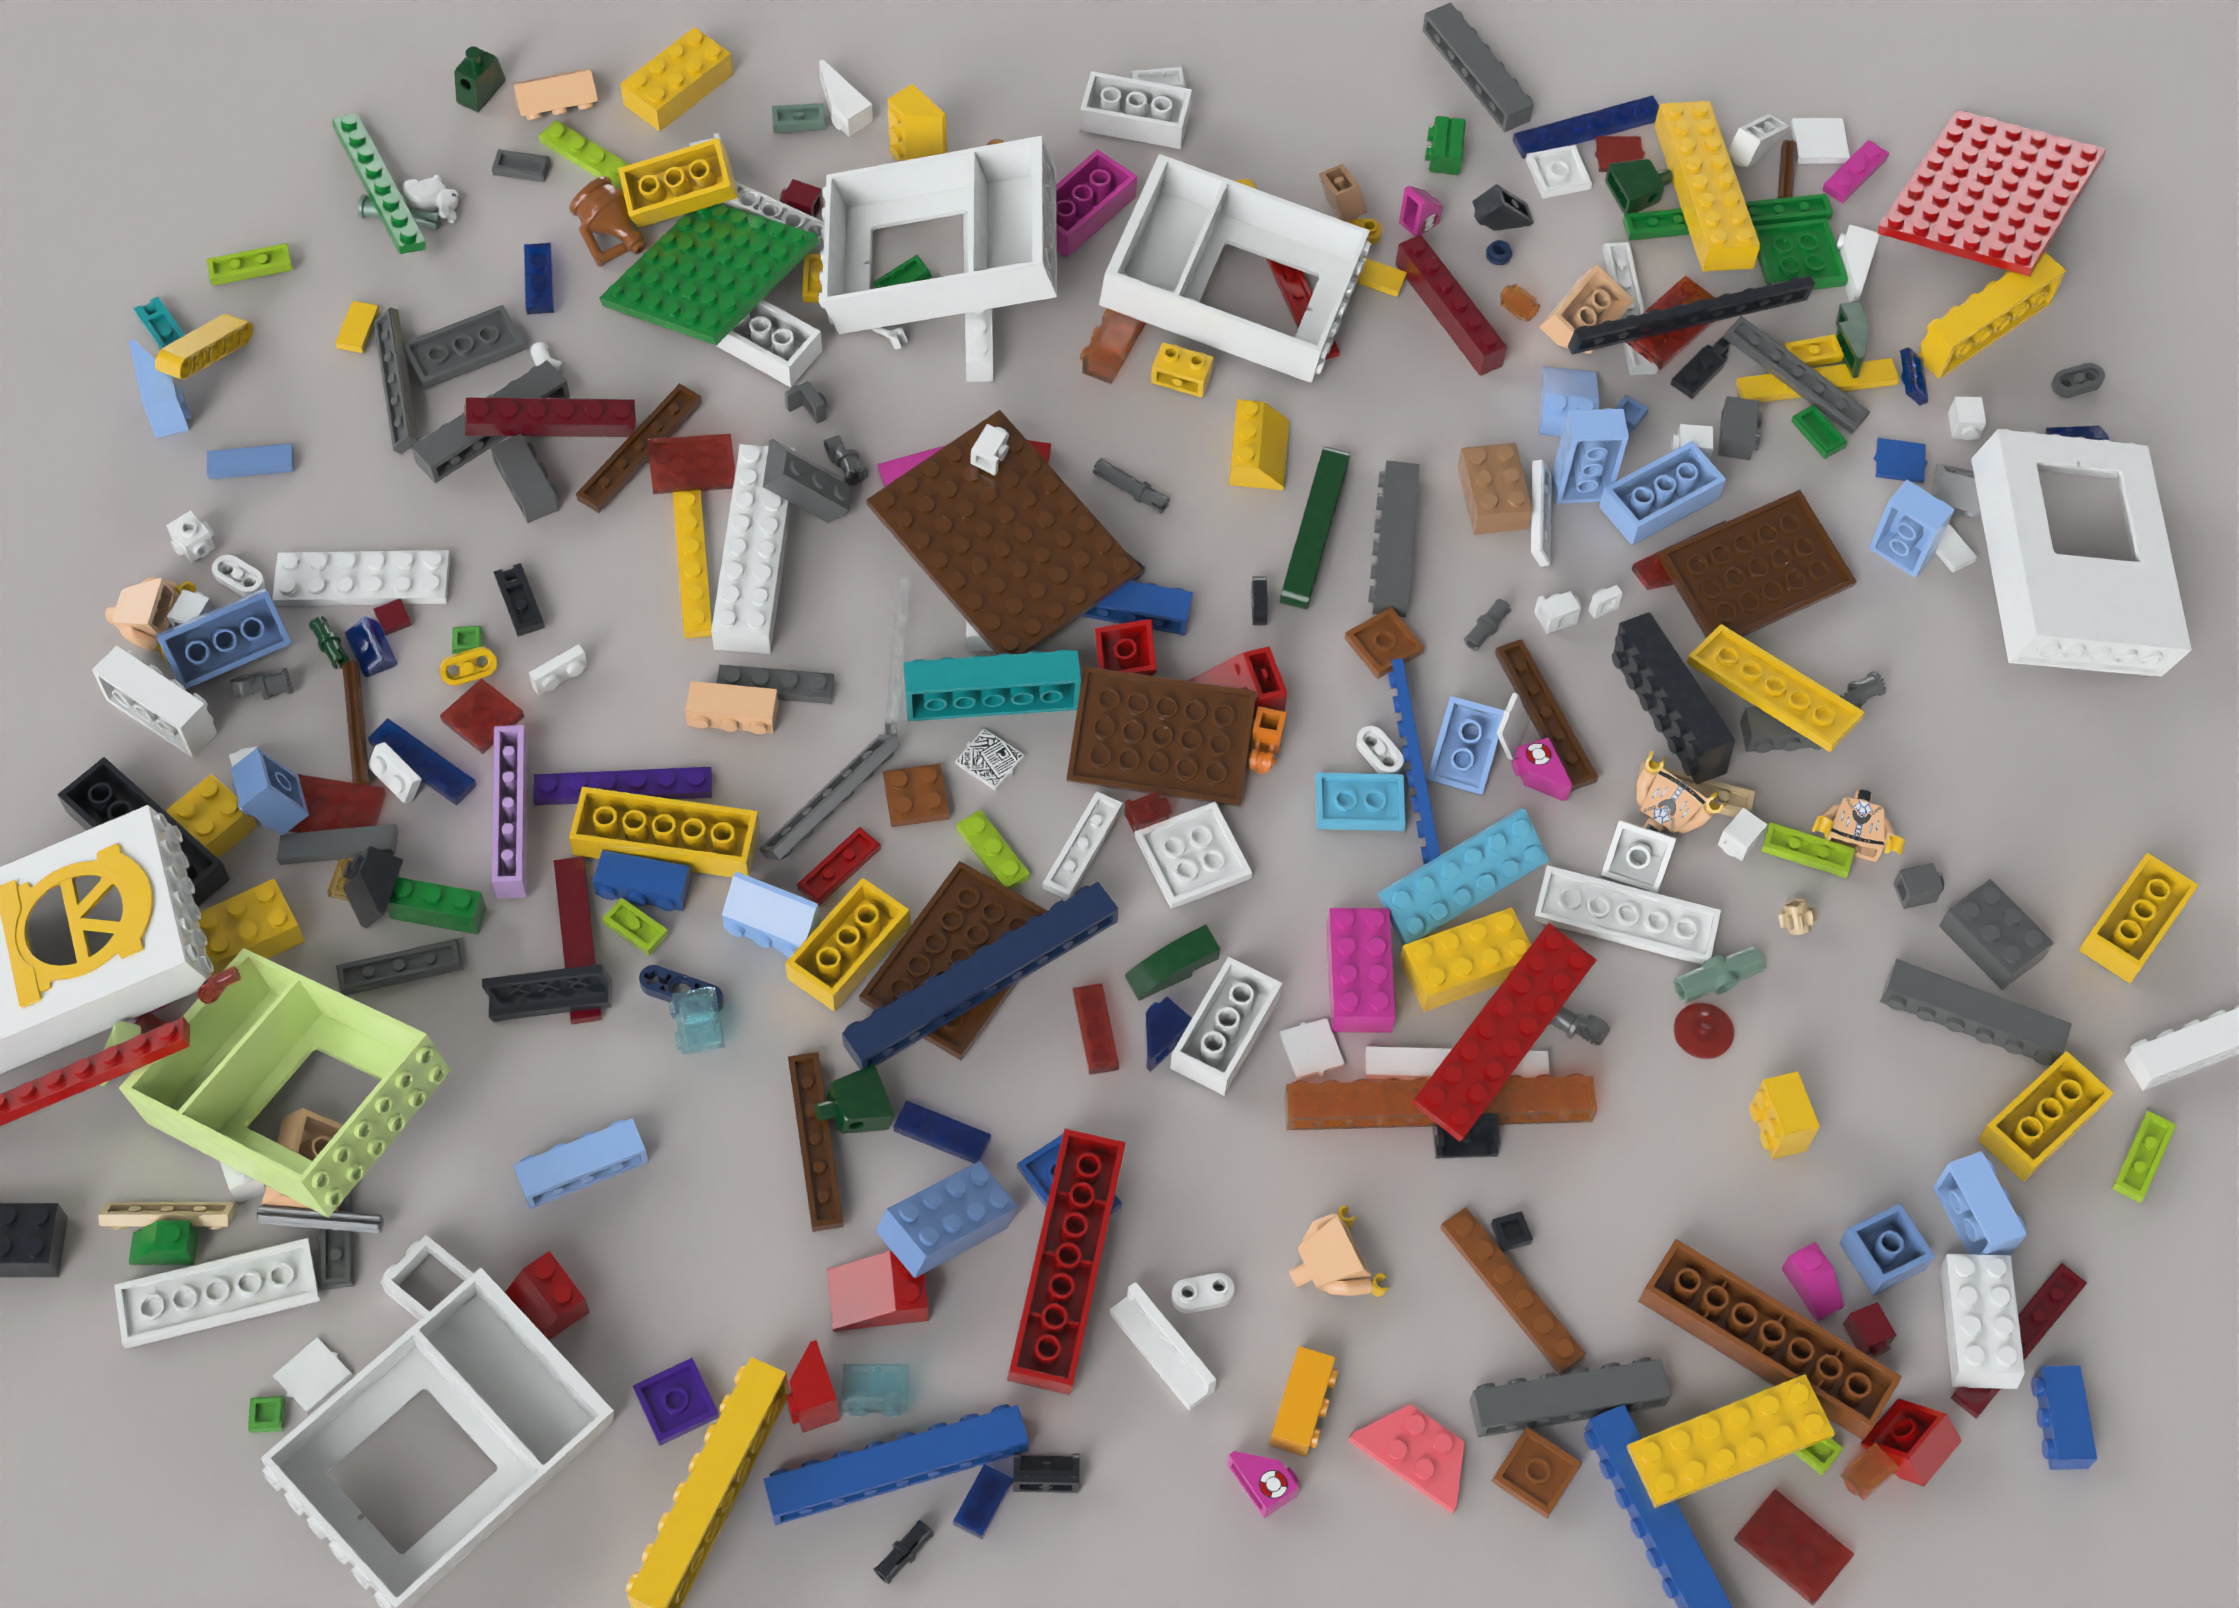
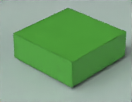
[452,626,483,655]
[248,1396,285,1433]

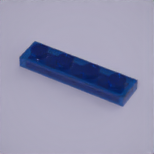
[368,718,477,806]

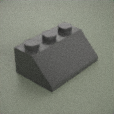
[763,439,853,523]

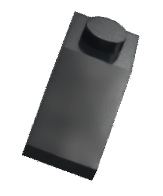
[1472,184,1533,231]

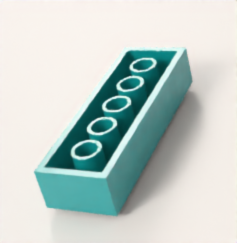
[903,649,1081,722]

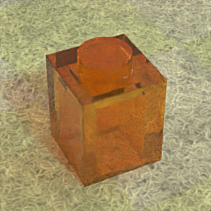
[1841,1443,1899,1501]

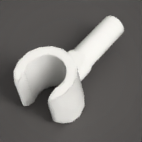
[873,327,908,349]

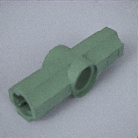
[1673,946,1766,1003]

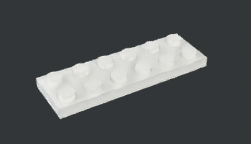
[272,550,450,606]
[1533,865,1721,965]
[114,1238,320,1349]

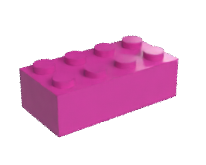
[1056,149,1137,258]
[1326,908,1395,1033]

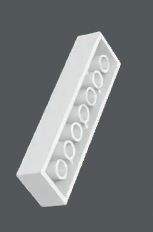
[711,444,796,654]

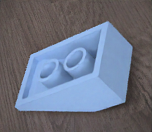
[129,340,191,438]
[1539,366,1599,437]
[1426,696,1504,795]

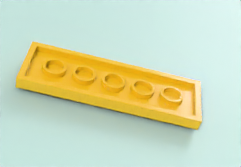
[1687,624,1865,752]
[1627,1374,1835,1508]

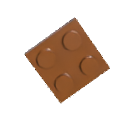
[1344,607,1425,679]
[883,763,950,827]
[1491,1427,1582,1519]

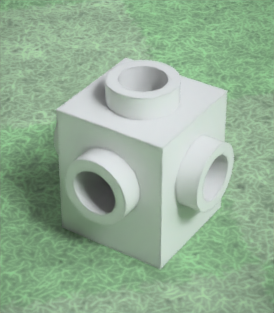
[166,510,215,563]

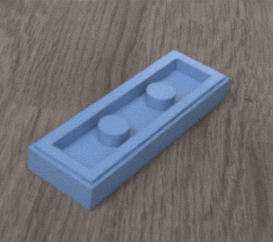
[207,443,294,479]

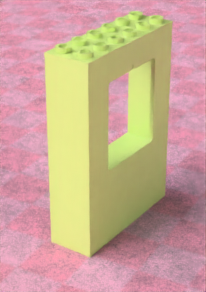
[119,948,451,1218]

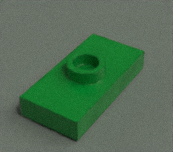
[872,255,932,289]
[1791,405,1848,459]

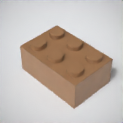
[1458,443,1533,535]

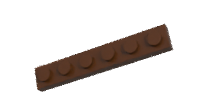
[576,383,702,513]
[1495,639,1598,792]
[788,1052,844,1232]

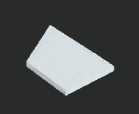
[1601,820,1676,894]

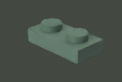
[772,103,826,133]

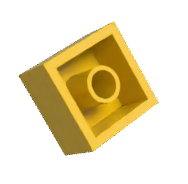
[166,774,258,859]
[1749,1071,1820,1159]

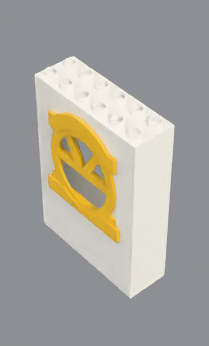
[0,805,214,1074]

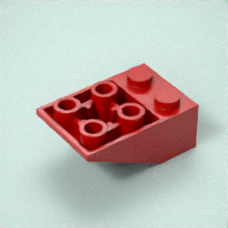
[1187,646,1287,719]

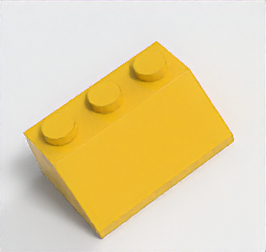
[887,83,947,161]
[1229,399,1289,490]

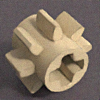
[1778,899,1817,935]

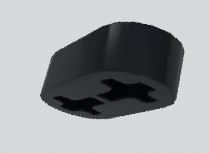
[1251,576,1268,625]

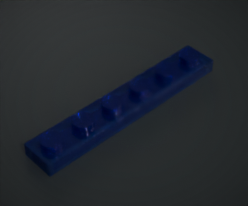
[1512,95,1659,159]

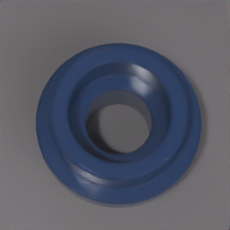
[1486,240,1512,265]

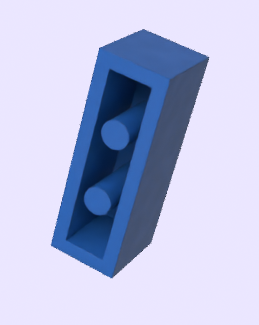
[593,850,692,911]
[2031,1365,2097,1470]

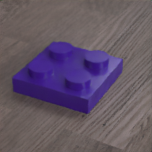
[632,1358,719,1446]

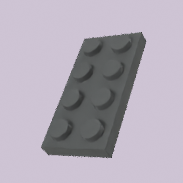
[403,305,525,389]

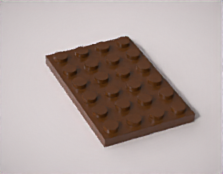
[1657,490,1857,638]
[1066,666,1257,807]
[859,861,1047,1061]

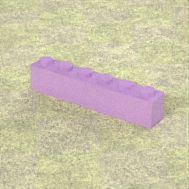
[492,725,528,899]

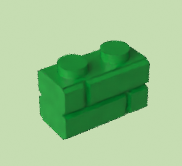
[1425,116,1466,175]

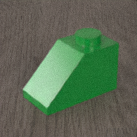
[128,1221,199,1265]

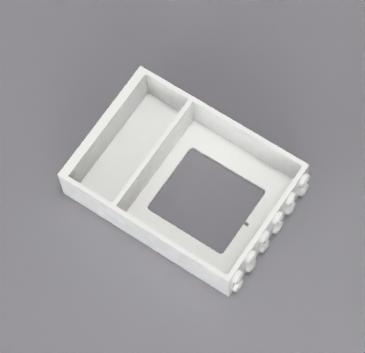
[819,136,1057,334]
[1099,154,1371,383]
[1971,429,2192,677]
[261,1268,614,1608]

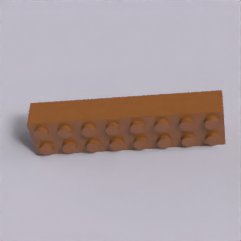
[1638,1239,1902,1441]

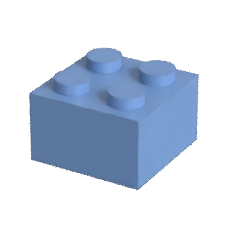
[231,747,309,836]
[1839,1203,1935,1296]

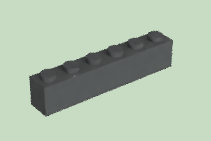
[1422,2,1534,133]
[411,360,570,483]
[1368,461,1420,617]
[1880,959,2072,1065]
[1469,1357,1671,1437]

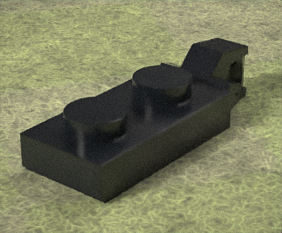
[1670,337,1731,399]

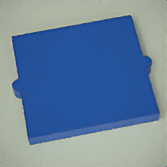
[1873,438,1928,483]

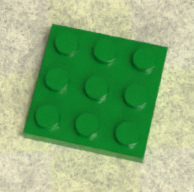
[1754,218,1848,290]

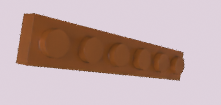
[1440,1207,1586,1376]

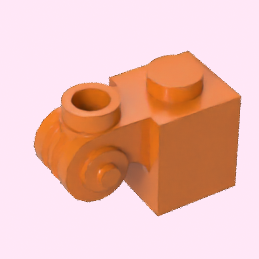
[1247,706,1287,774]

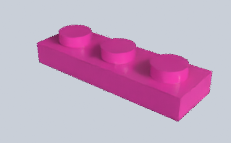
[1822,140,1889,203]

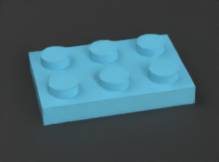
[1315,772,1405,831]

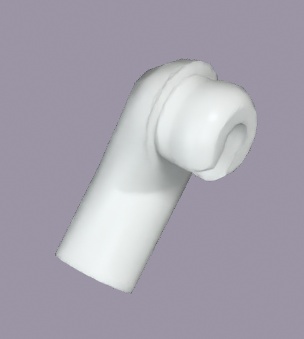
[531,342,564,374]

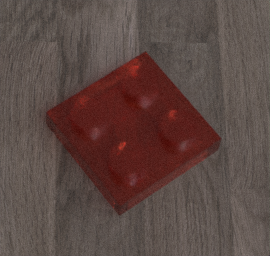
[440,678,524,754]

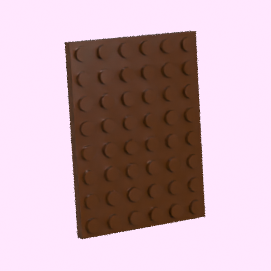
[867,410,1141,655]

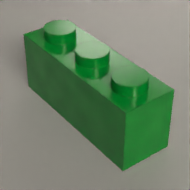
[386,877,486,935]

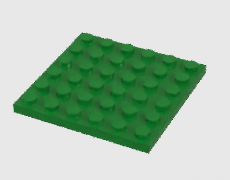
[599,204,819,346]

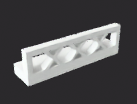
[1109,1282,1216,1411]

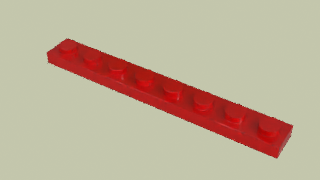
[0,1017,190,1126]

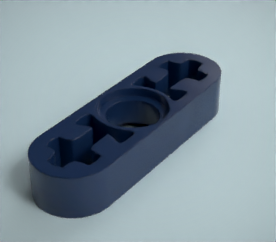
[639,965,724,1016]

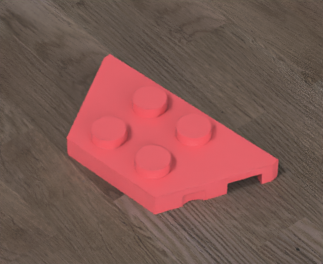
[1349,1404,1465,1514]

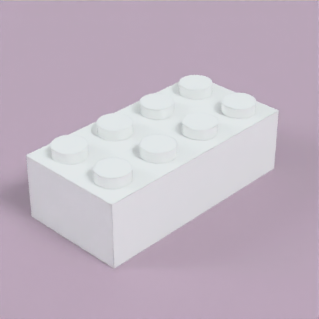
[1080,71,1192,149]
[713,299,822,387]
[92,645,217,758]
[1170,957,1283,1096]
[1940,1254,2025,1389]

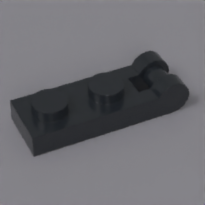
[493,563,545,637]

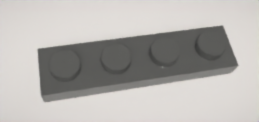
[717,665,835,704]

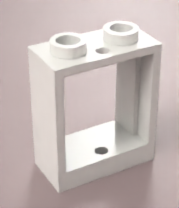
[380,1235,474,1320]

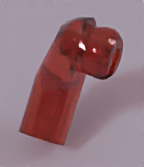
[197,966,241,1004]

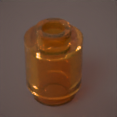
[1500,284,1540,322]

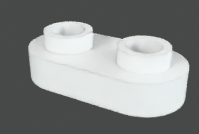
[212,555,265,597]
[1356,726,1404,774]
[1171,1273,1235,1313]

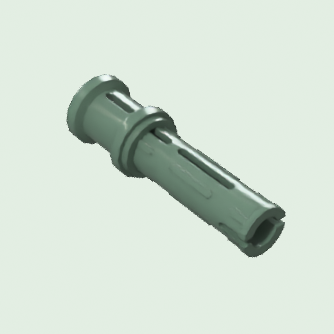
[357,194,441,230]

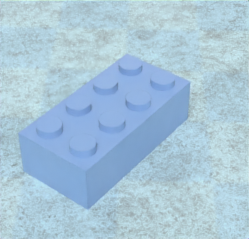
[1552,408,1629,504]
[1599,441,1726,546]

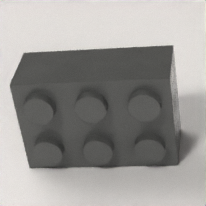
[1939,879,2054,990]

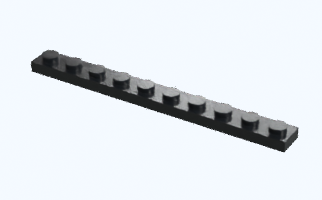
[1568,276,1815,355]

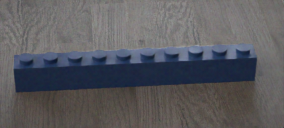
[842,882,1119,1070]

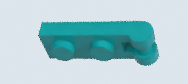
[133,296,185,350]

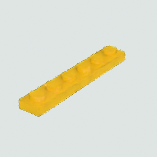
[673,490,712,639]

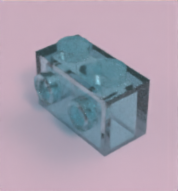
[669,987,725,1055]
[842,1364,910,1417]

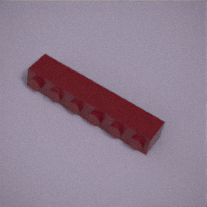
[1395,234,1507,376]
[464,397,636,437]

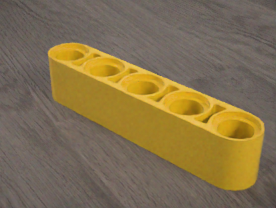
[155,313,253,380]

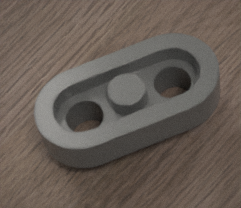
[2051,363,2105,398]

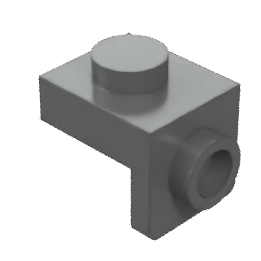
[785,381,828,424]

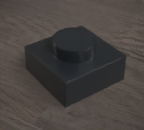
[1491,1211,1533,1252]

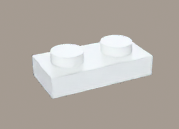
[529,644,588,696]
[367,742,422,804]

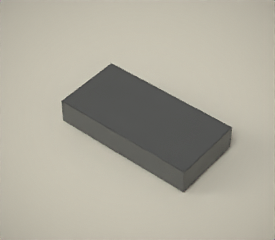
[492,149,550,182]

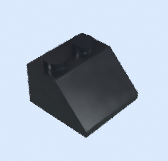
[342,846,403,928]

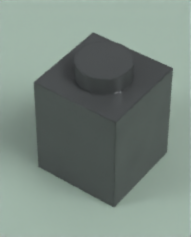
[1893,863,1944,909]

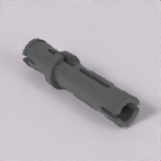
[1092,458,1170,513]

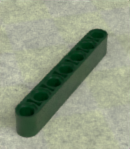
[1280,446,1350,610]

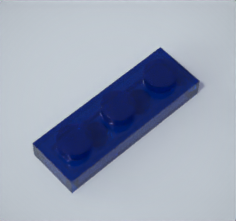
[524,243,554,315]
[893,1100,991,1164]

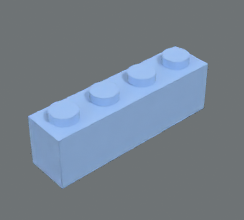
[513,1118,649,1209]

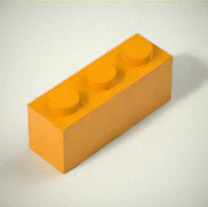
[1269,1346,1339,1457]

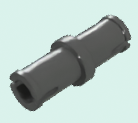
[1464,599,1511,651]

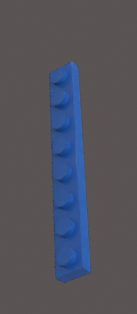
[1388,658,1440,864]

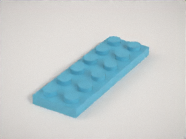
[1377,809,1549,946]

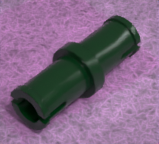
[309,616,350,669]

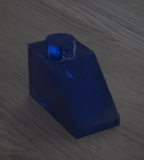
[1145,997,1192,1072]

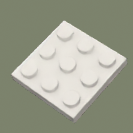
[1135,802,1252,909]

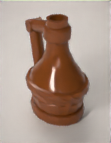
[569,176,647,267]

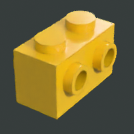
[1151,342,1214,398]

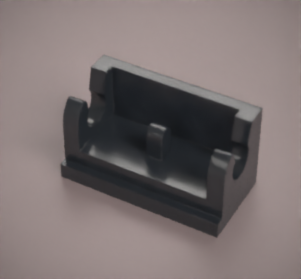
[1432,1113,1500,1158]
[1013,1452,1080,1493]

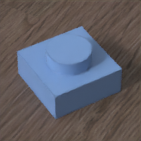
[1614,395,1649,432]

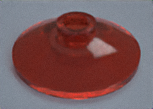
[1673,1003,1734,1059]

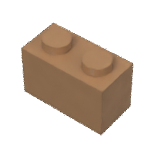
[1319,164,1367,221]

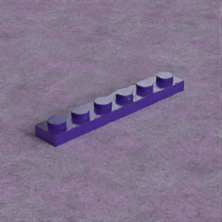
[533,767,712,806]

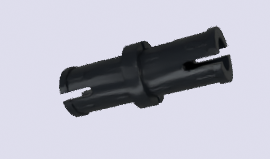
[873,1520,934,1584]

